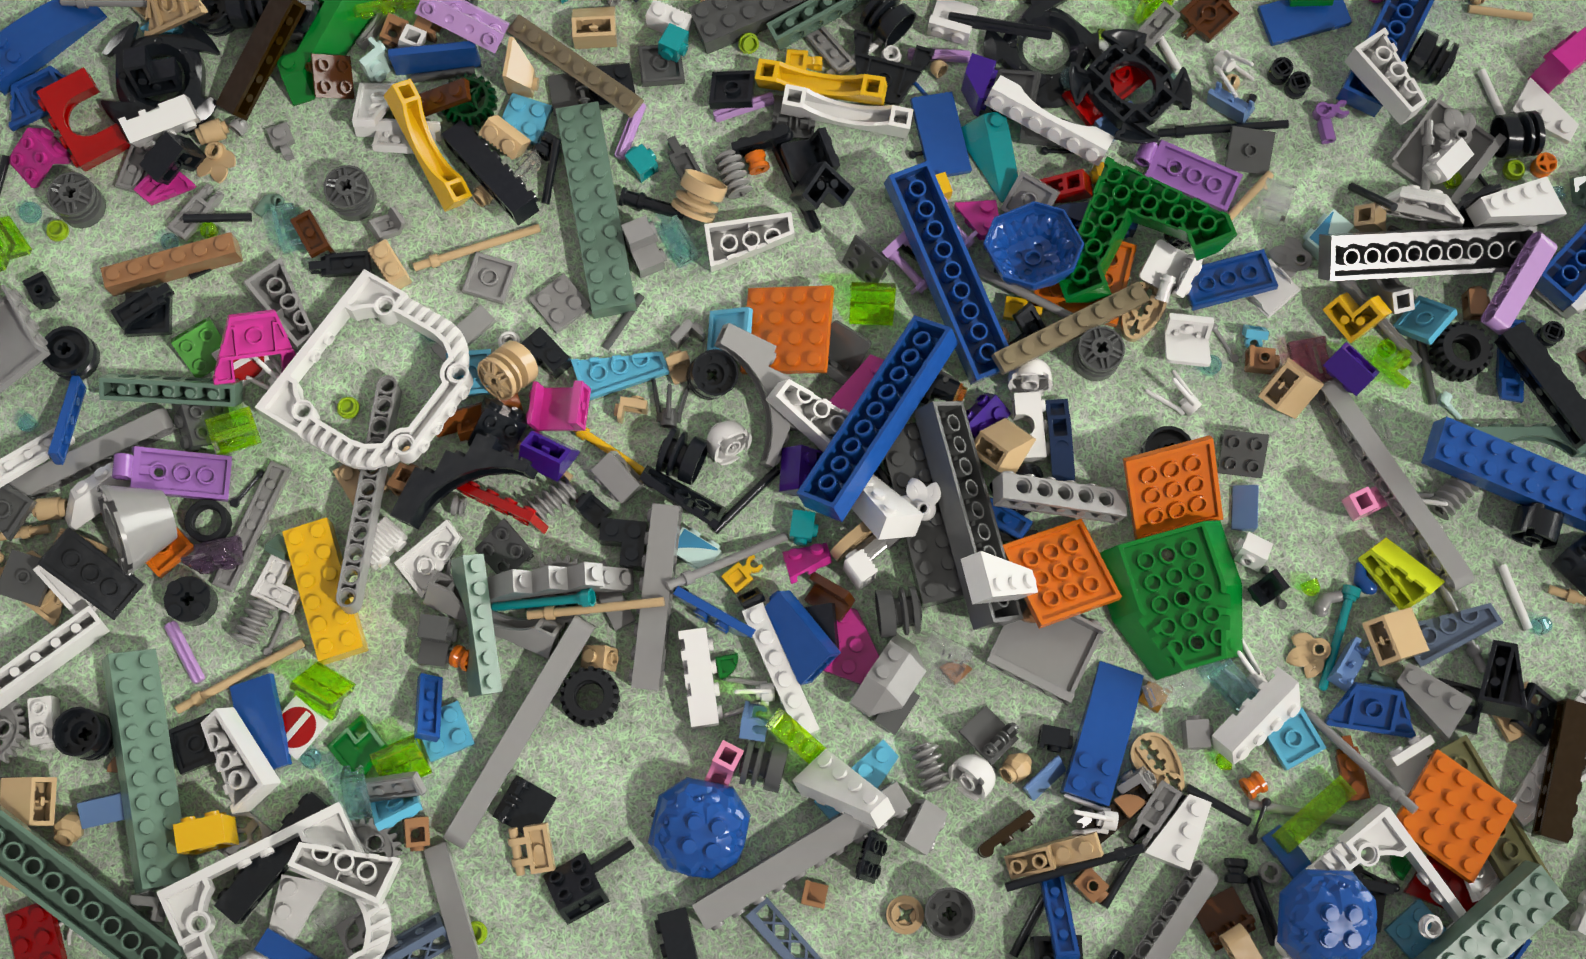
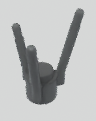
[651,379,689,428]

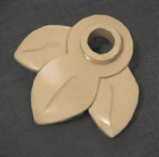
[197,142,236,184]
[1286,633,1331,678]

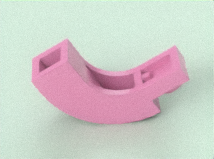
[1341,486,1389,522]
[705,740,744,785]

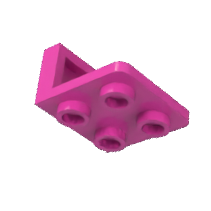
[9,128,72,188]

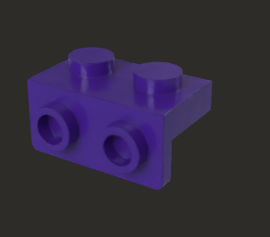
[966,393,1012,440]

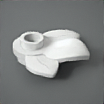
[902,478,941,521]

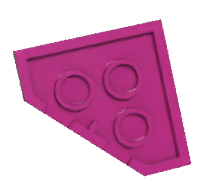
[824,608,879,685]

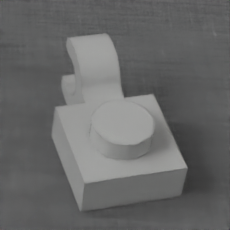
[266,122,296,162]

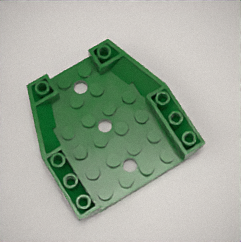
[1100,520,1243,681]

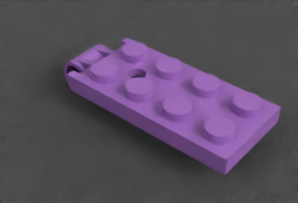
[1134,139,1243,213]
[112,446,232,502]

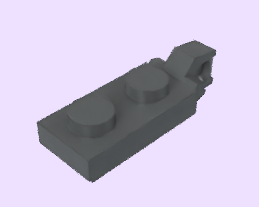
[667,136,702,191]

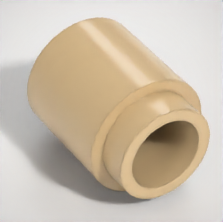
[194,118,230,145]
[32,497,68,521]

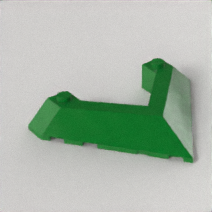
[277,0,384,106]
[1059,156,1237,303]

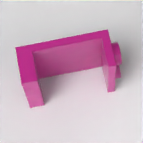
[526,381,591,431]

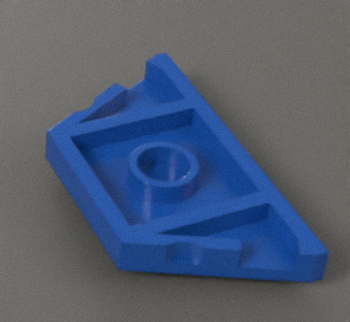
[9,65,66,132]
[673,586,756,638]
[1324,682,1416,738]

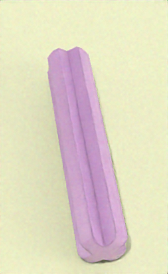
[907,47,970,63]
[713,92,775,122]
[614,103,646,160]
[164,621,205,684]

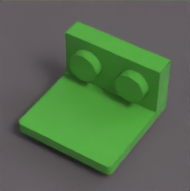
[171,316,222,378]

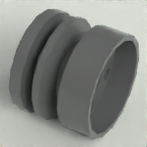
[323,165,377,222]
[47,172,106,229]
[1073,326,1125,381]
[875,585,922,638]
[739,739,790,793]
[924,887,975,940]

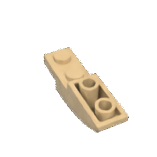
[1004,831,1104,880]

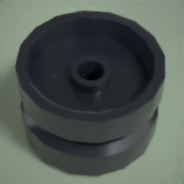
[43,326,100,381]
[1139,426,1191,454]

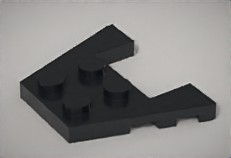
[854,29,935,106]

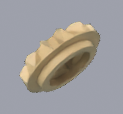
[886,895,924,935]

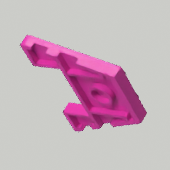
[212,309,296,385]

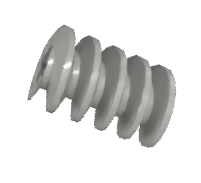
[714,150,753,199]
[527,475,578,522]
[1428,476,1479,520]
[230,598,278,650]
[909,742,950,795]

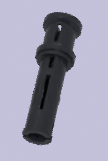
[619,187,684,220]

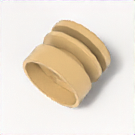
[671,169,728,223]
[477,341,538,400]

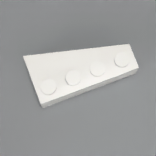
[1465,176,1567,227]
[704,212,795,272]
[765,379,850,452]
[287,842,402,909]

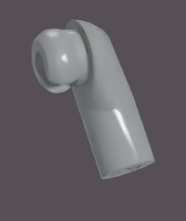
[1314,590,1343,617]

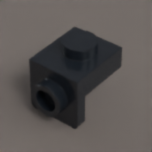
[575,490,612,529]
[1247,569,1290,607]

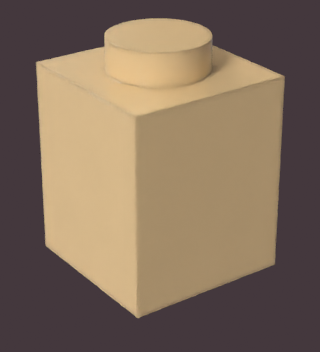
[1354,203,1386,232]

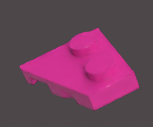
[133,172,196,206]
[954,200,999,240]
[782,542,832,584]

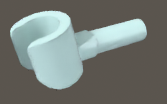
[1437,391,1462,420]

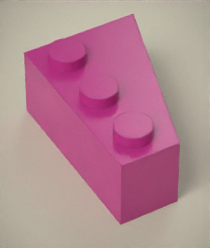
[1527,27,1586,94]
[830,354,884,412]

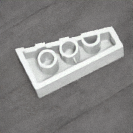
[1344,28,1427,125]
[851,474,924,540]
[678,627,723,729]
[1212,666,1301,765]
[200,707,281,814]
[792,749,895,829]

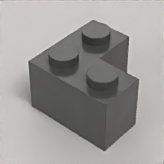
[417,614,459,670]

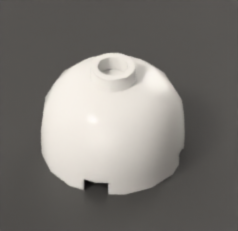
[1008,358,1053,396]
[706,420,752,466]
[948,754,996,801]

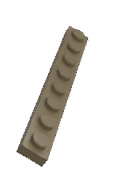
[507,14,644,118]
[991,281,1150,375]

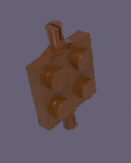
[1179,0,1239,43]

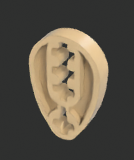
[1120,281,1167,342]
[830,522,873,562]
[1129,732,1185,791]

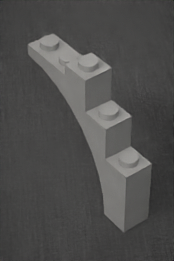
[714,323,798,468]
[487,562,634,603]

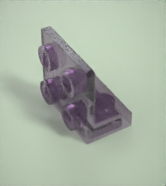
[181,535,244,574]

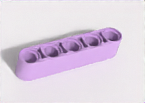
[1481,231,1557,335]

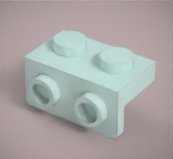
[359,37,393,83]

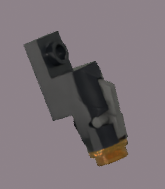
[921,370,968,404]

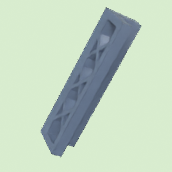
[745,897,822,959]
[381,912,451,959]

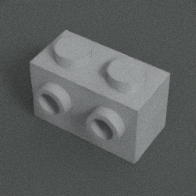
[591,451,645,503]
[895,799,948,856]

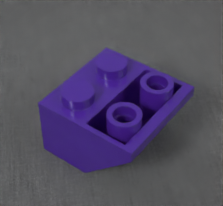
[961,53,998,117]
[1323,341,1380,396]
[518,431,580,482]
[779,444,823,496]

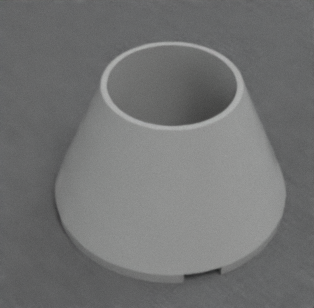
[97,485,177,575]

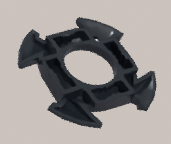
[983,0,1109,108]
[101,21,220,135]
[1069,29,1192,144]

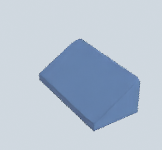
[1231,485,1259,532]
[1022,756,1066,801]

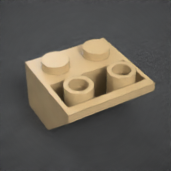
[571,6,617,49]
[1258,357,1324,419]
[974,418,1036,474]
[1362,607,1430,667]
[0,777,57,826]

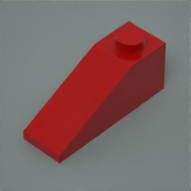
[1039,169,1093,204]

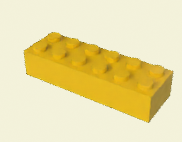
[282,517,369,665]

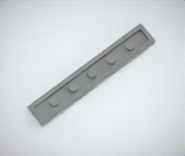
[211,460,292,593]
[424,842,481,959]

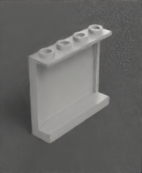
[1386,94,1507,205]
[0,284,50,393]
[985,598,1106,706]

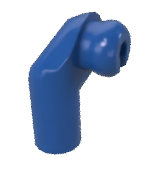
[1354,562,1377,595]

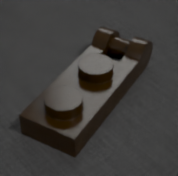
[977,809,1035,858]

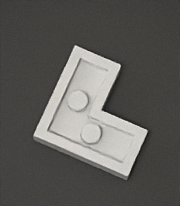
[250,554,301,615]

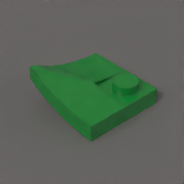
[327,714,390,782]

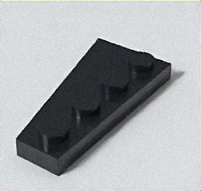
[639,465,726,529]

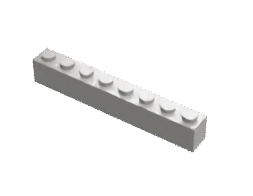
[628,503,683,691]

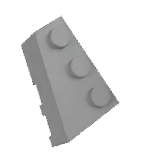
[1395,662,1473,743]

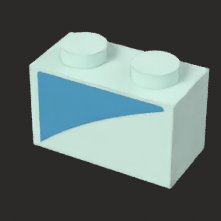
[1302,209,1354,261]
[677,527,722,577]

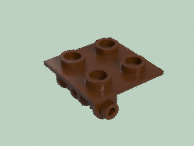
[305,54,355,99]
[1196,886,1256,952]

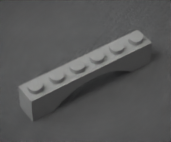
[423,571,563,658]

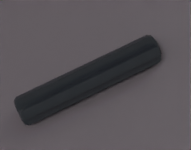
[1248,875,1278,946]

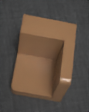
[800,880,829,909]

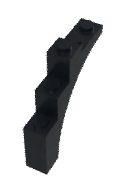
[390,433,538,530]

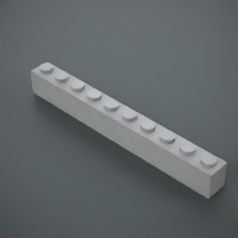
[692,780,911,931]

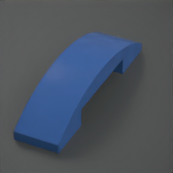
[1496,319,1525,403]
[1261,825,1312,880]

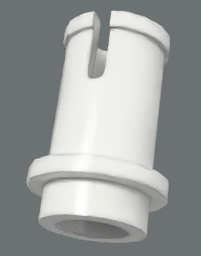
[1155,274,1177,303]

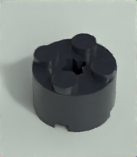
[1510,502,1564,549]
[164,576,218,626]

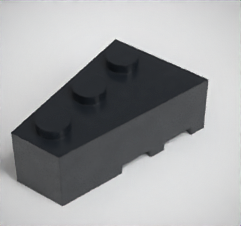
[1478,640,1528,722]

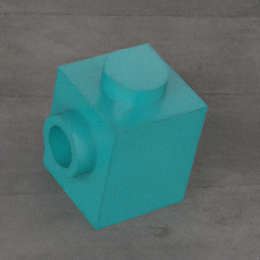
[658,23,689,63]
[625,144,659,183]
[789,509,819,546]

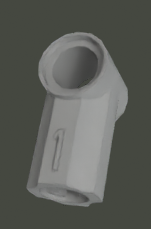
[856,534,903,561]

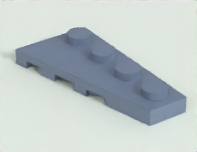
[1413,603,1504,668]

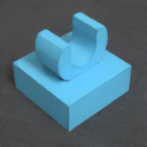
[1242,324,1269,348]

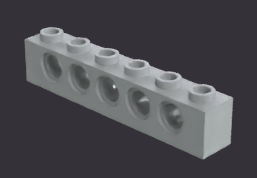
[992,471,1127,524]

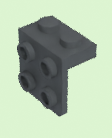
[825,320,871,385]
[174,404,237,452]

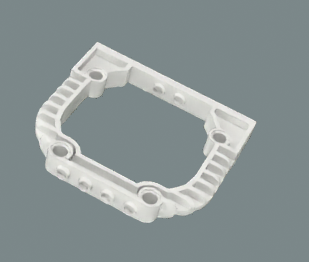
[255,269,473,470]
[156,802,392,959]
[1274,804,1466,959]

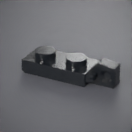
[309,251,372,278]
[111,283,175,331]

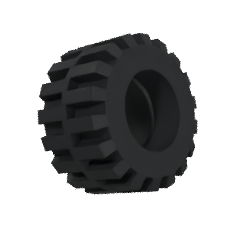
[1429,322,1493,382]
[560,666,620,728]

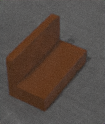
[290,209,335,258]
[804,572,856,622]

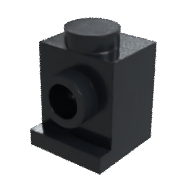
[22,271,61,310]
[1036,724,1073,753]

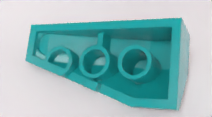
[961,112,1018,203]

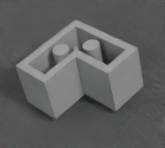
[621,215,667,278]

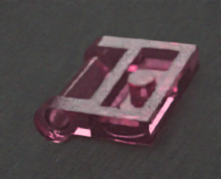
[1287,336,1334,382]

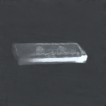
[1142,666,1211,708]

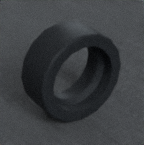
[184,499,232,545]

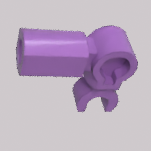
[1312,100,1349,144]

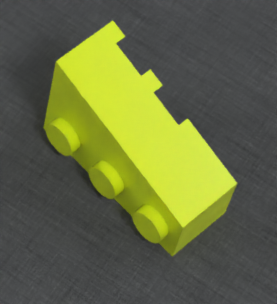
[1358,537,1445,610]

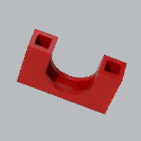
[36,67,131,172]

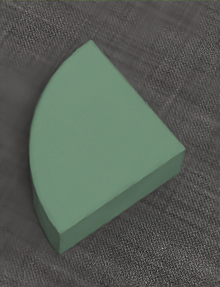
[264,534,288,560]

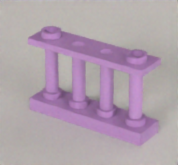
[415,0,510,53]
[880,197,978,295]

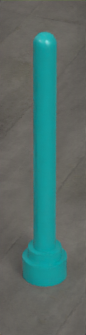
[1319,584,1362,691]
[491,588,596,611]

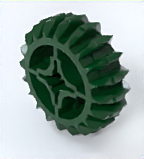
[441,73,498,129]

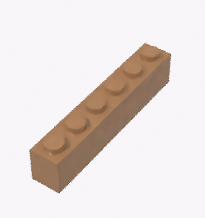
[100,232,243,296]

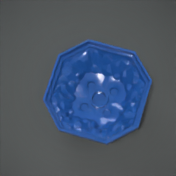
[983,201,1084,291]
[648,777,751,880]
[1277,869,1377,959]

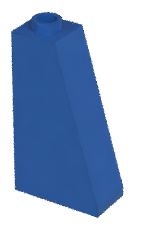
[765,590,841,685]

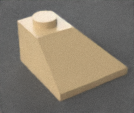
[502,37,539,98]

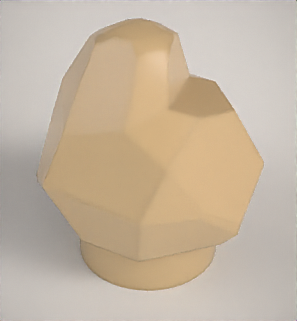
[999,753,1032,784]
[53,812,84,847]

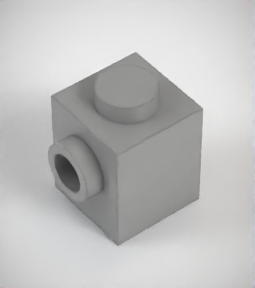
[1181,715,1214,750]

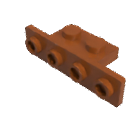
[437,393,523,442]

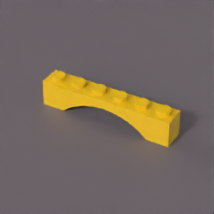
[755,58,888,106]
[383,79,472,212]

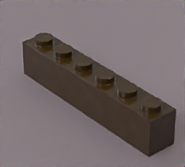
[216,0,306,121]
[1531,698,1586,844]

